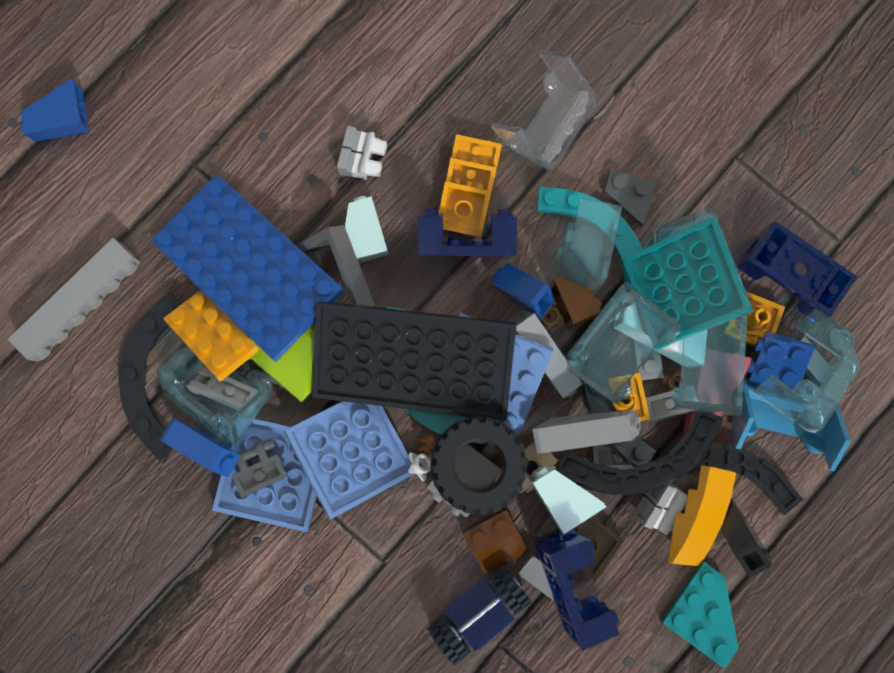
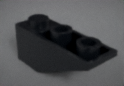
[720,498,772,578]

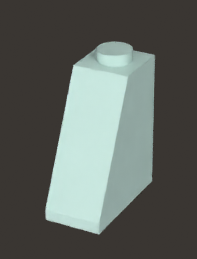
[345,196,389,264]
[528,466,606,534]

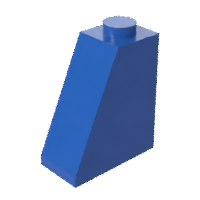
[20,80,89,142]
[492,263,555,321]
[160,418,240,477]

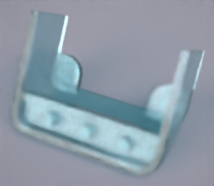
[556,197,622,295]
[752,308,860,433]

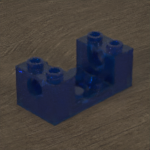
[418,208,517,256]
[736,221,858,322]
[534,529,620,651]

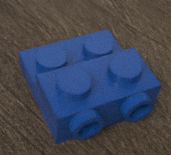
[746,330,815,391]

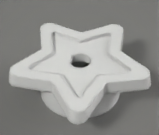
[408,452,431,481]

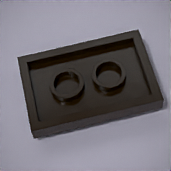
[535,514,624,581]

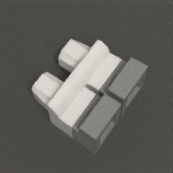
[337,125,387,180]
[633,483,688,535]

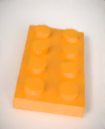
[163,290,259,382]

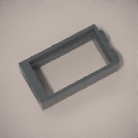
[296,225,375,307]

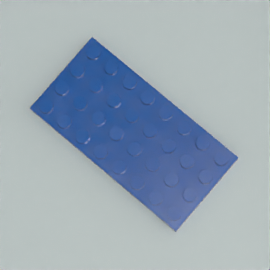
[151,174,345,362]

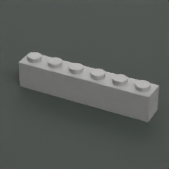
[7,238,140,362]

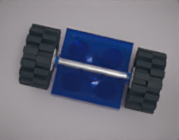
[427,565,531,665]

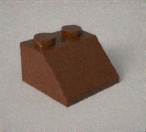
[549,277,602,330]
[462,508,528,575]

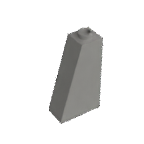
[507,309,582,398]
[532,410,641,454]

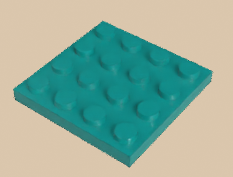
[623,216,753,350]

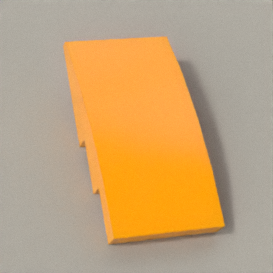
[436,134,502,237]
[668,465,736,566]

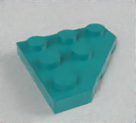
[660,561,738,669]

